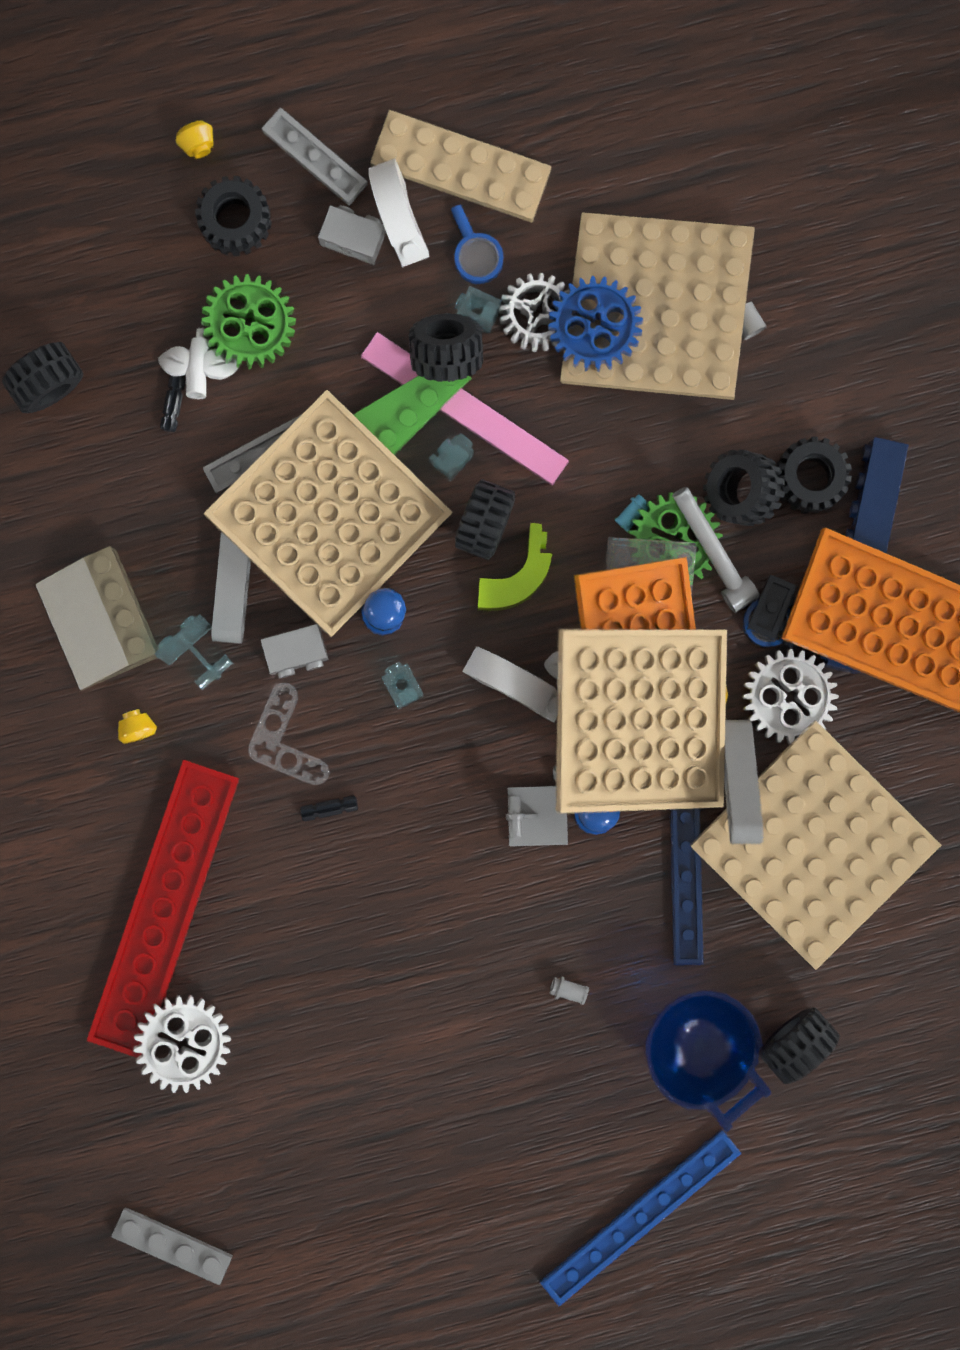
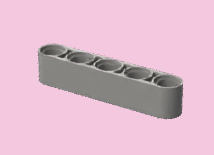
[212,532,251,644]
[724,720,763,844]

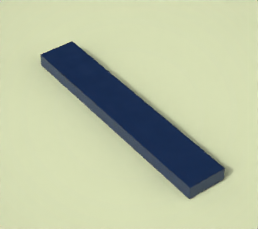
[670,808,704,965]

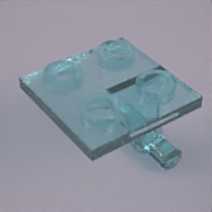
[154,614,233,690]

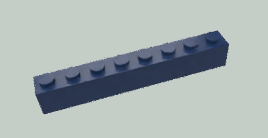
[820,437,909,674]

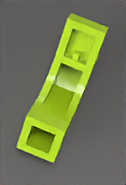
[478,523,552,611]

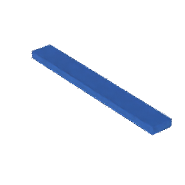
[540,1129,742,1306]

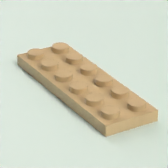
[370,110,552,222]

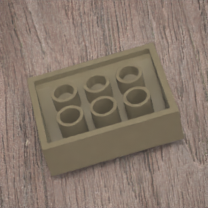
[35,546,161,691]

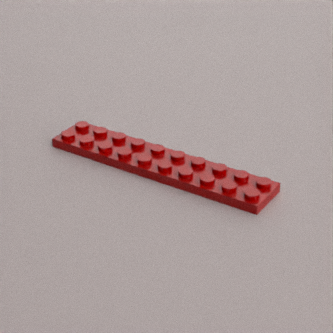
[86,760,240,1058]

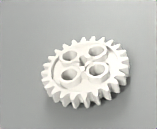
[742,649,839,744]
[133,995,231,1093]

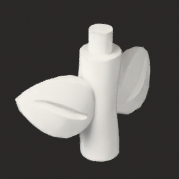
[158,328,239,399]

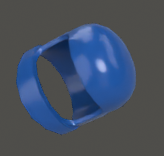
[361,588,406,636]
[574,811,620,835]

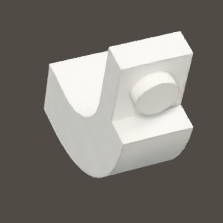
[368,158,429,267]
[462,646,558,722]

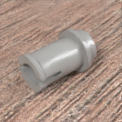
[550,976,589,1005]

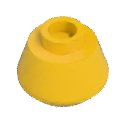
[175,121,213,159]
[118,709,157,744]

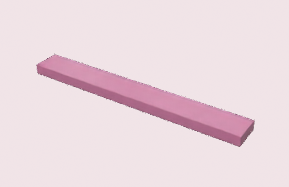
[361,332,569,486]

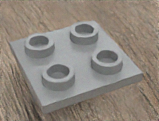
[506,786,568,846]

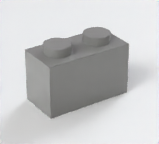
[318,205,386,265]
[261,624,329,679]

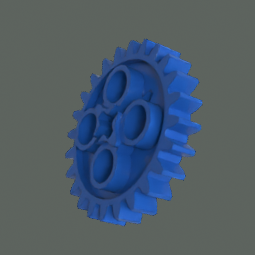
[548,276,643,372]

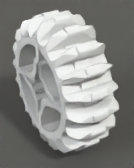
[499,273,576,352]

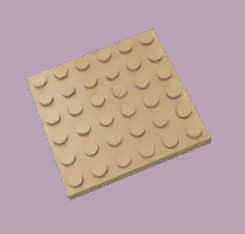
[560,213,755,400]
[204,390,453,637]
[556,629,727,813]
[690,720,942,970]

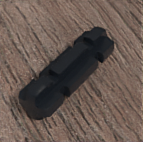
[160,375,186,432]
[300,795,358,821]

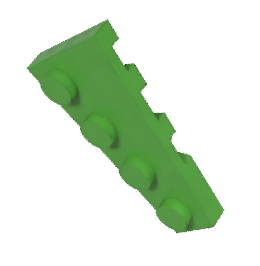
[353,376,472,455]

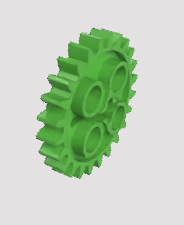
[201,274,296,369]
[627,492,723,585]

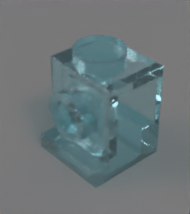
[455,286,501,334]
[429,433,474,481]
[381,662,424,710]

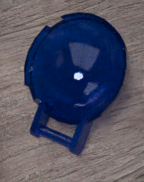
[645,991,772,1132]

